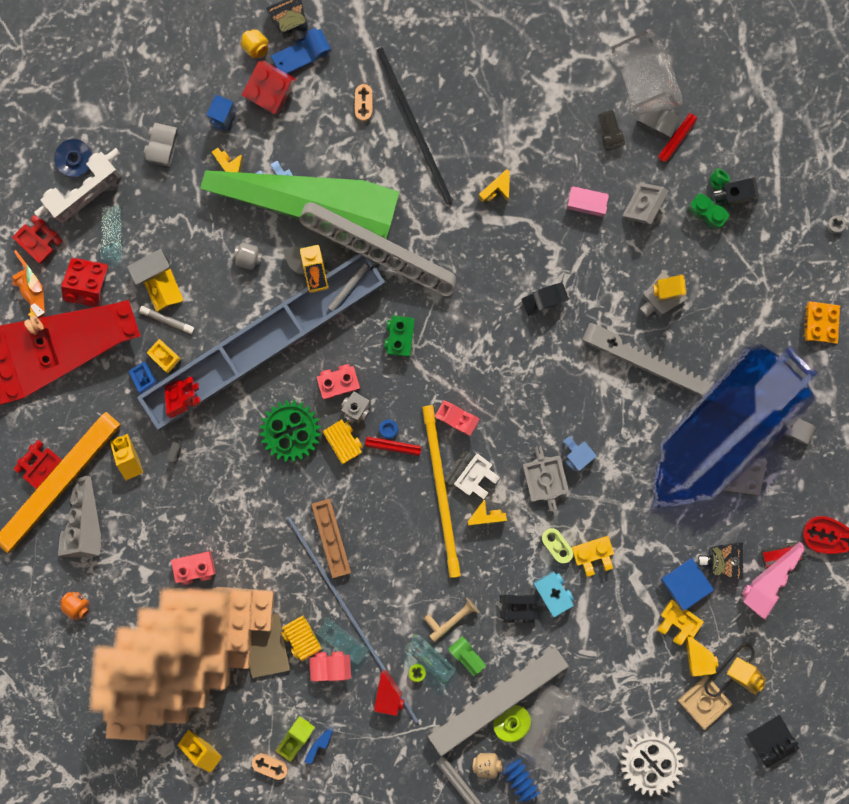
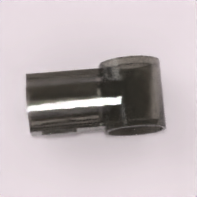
[597,110,625,151]

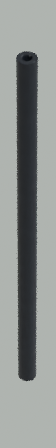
[376,47,453,204]

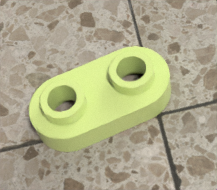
[542,528,573,563]

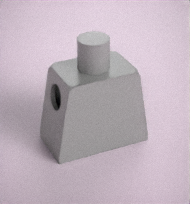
[639,271,688,317]

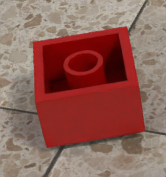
[242,61,297,114]

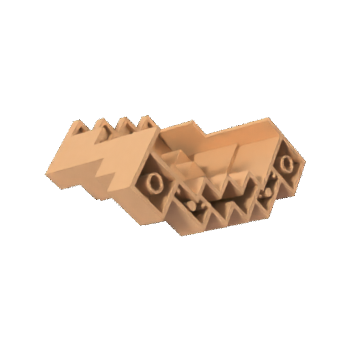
[91,587,275,741]

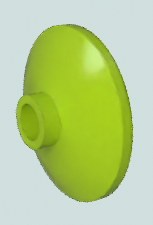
[493,705,531,742]

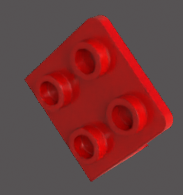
[61,258,108,307]

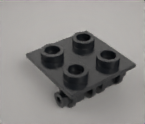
[747,715,800,768]

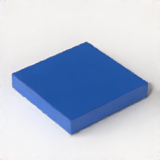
[660,558,714,611]

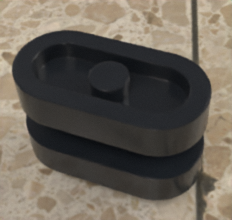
[499,595,538,623]

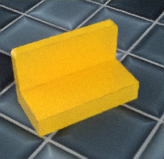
[144,269,183,312]

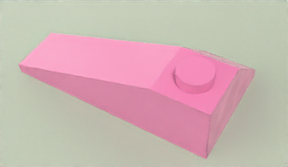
[742,542,804,619]

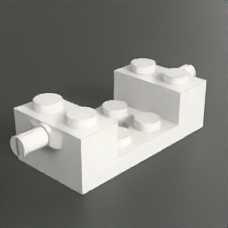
[34,148,122,224]

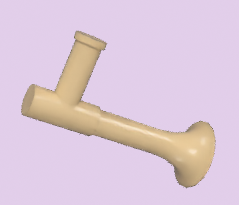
[423,597,479,642]

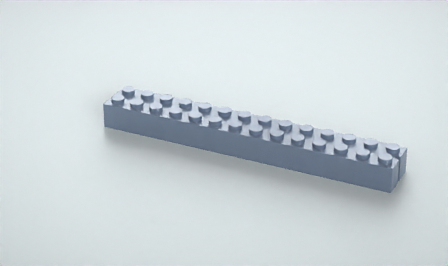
[137,254,386,430]

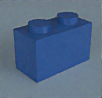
[206,94,237,131]

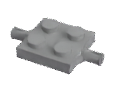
[522,446,569,511]

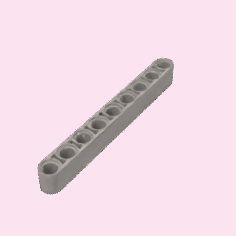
[300,202,456,296]

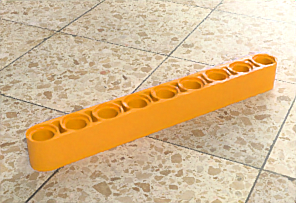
[0,412,121,554]

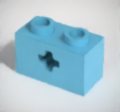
[533,571,574,617]

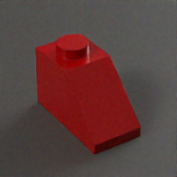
[374,670,405,716]

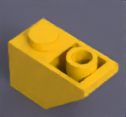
[110,434,143,480]
[727,657,766,695]

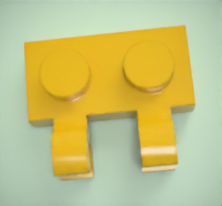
[571,536,614,577]
[657,600,704,645]

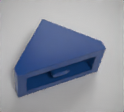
[129,361,159,394]

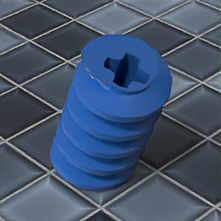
[502,758,541,803]

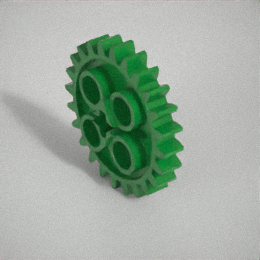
[259,400,322,462]

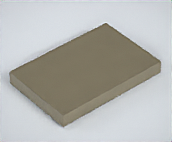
[250,613,290,678]

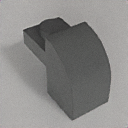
[284,245,327,277]

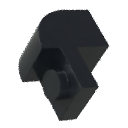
[521,282,569,316]

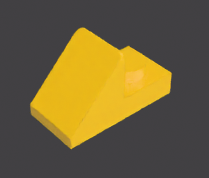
[212,148,244,173]
[478,169,510,203]
[147,339,181,373]
[468,500,507,525]

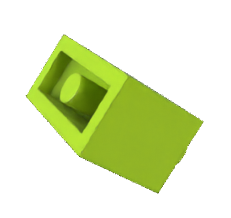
[275,716,315,762]

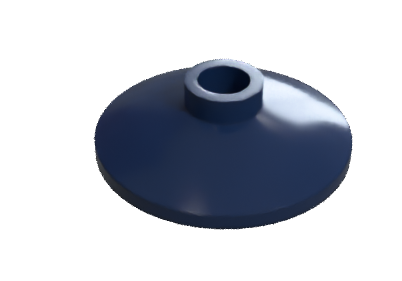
[54,139,92,177]

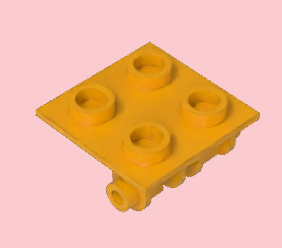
[803,301,840,343]

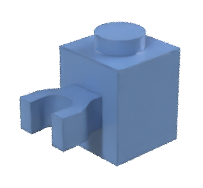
[563,436,597,471]

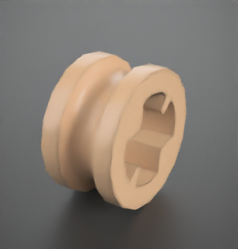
[25,315,44,335]

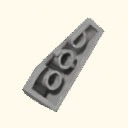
[58,476,101,558]

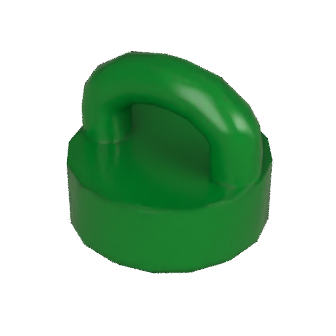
[710,168,730,190]

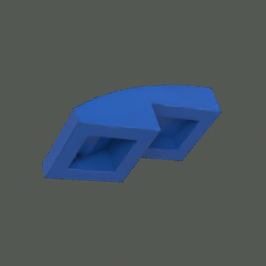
[304,727,334,764]

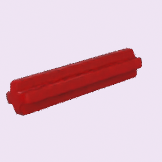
[658,113,697,163]
[365,437,422,456]

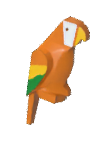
[11,250,46,318]

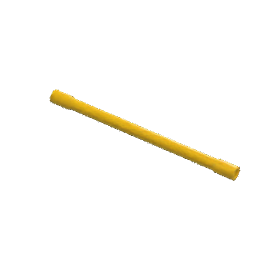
[422,405,461,578]

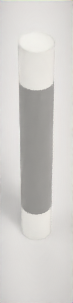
[139,306,195,335]

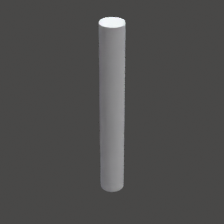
[327,263,369,312]

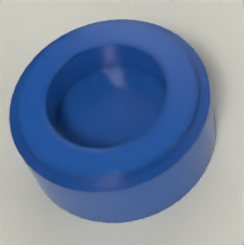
[379,419,398,439]

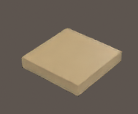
[677,675,733,730]

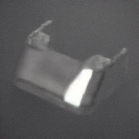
[514,684,600,781]

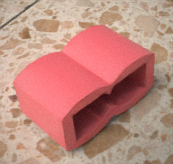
[309,651,351,681]

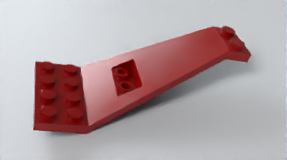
[0,300,140,405]

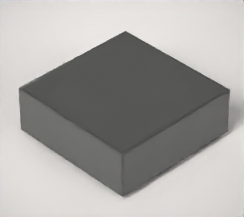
[167,442,182,462]

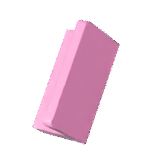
[567,187,608,217]

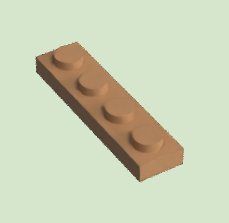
[312,499,351,578]

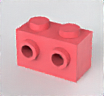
[317,364,360,400]
[171,551,216,585]

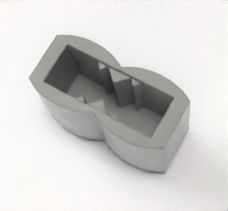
[144,123,179,167]

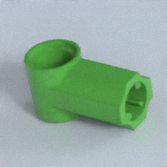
[448,636,486,676]

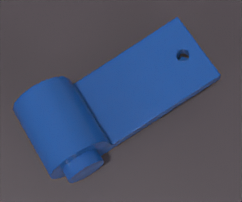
[271,28,332,74]

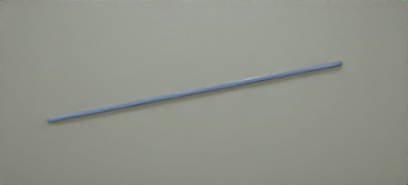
[287,518,419,724]

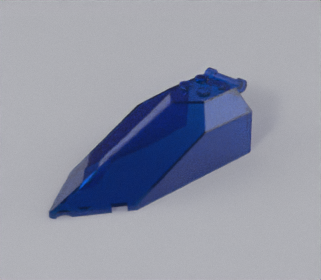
[651,344,819,509]

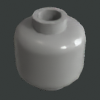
[233,242,262,270]

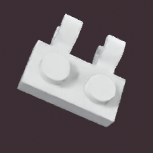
[454,454,500,499]

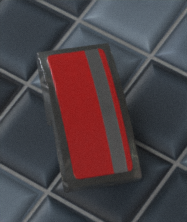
[761,541,805,569]

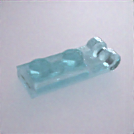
[101,206,122,260]
[315,617,369,665]
[404,634,456,685]

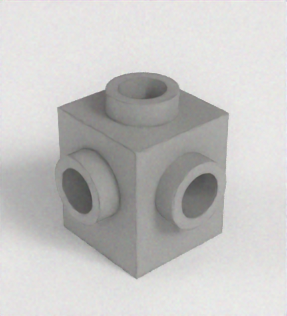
[341,391,371,424]

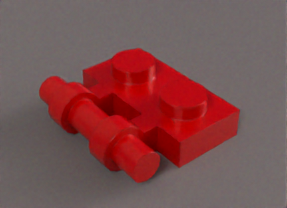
[12,215,63,264]
[13,439,63,489]

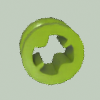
[409,664,426,682]

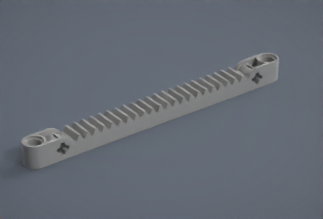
[582,323,816,445]

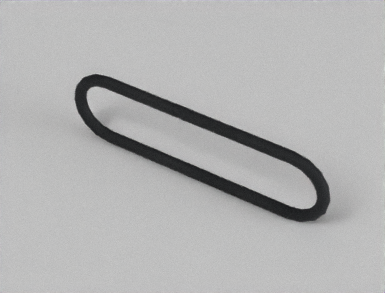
[704,643,755,697]

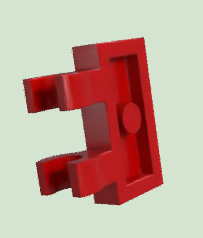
[164,377,201,418]

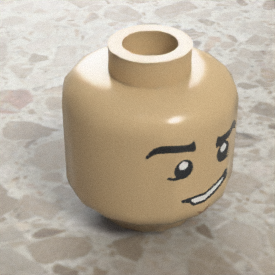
[473,753,502,779]

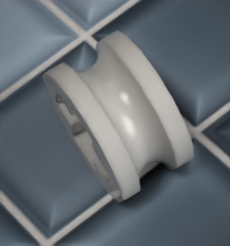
[827,215,846,234]

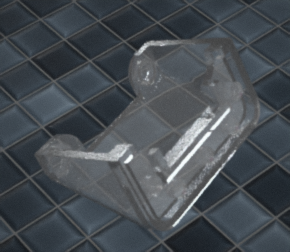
[610,28,684,115]

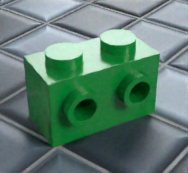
[384,315,415,358]

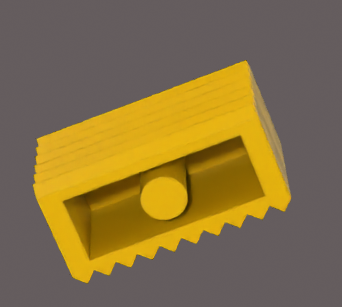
[322,420,363,465]
[281,615,322,661]

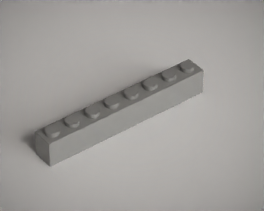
[428,646,569,756]

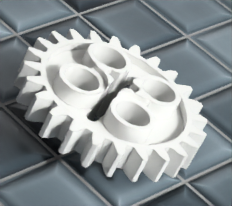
[620,731,684,796]

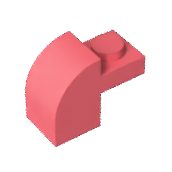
[435,400,479,436]

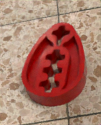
[802,516,849,554]

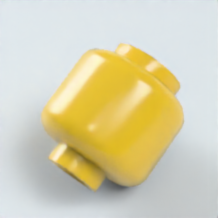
[240,30,269,58]

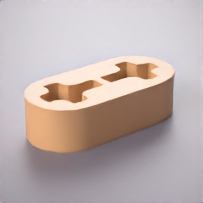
[355,84,373,122]
[252,753,288,780]

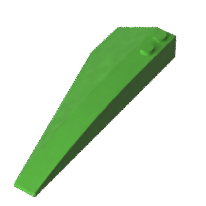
[200,170,399,239]

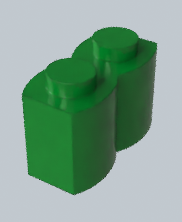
[687,193,730,230]

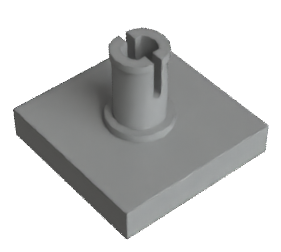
[623,183,668,225]

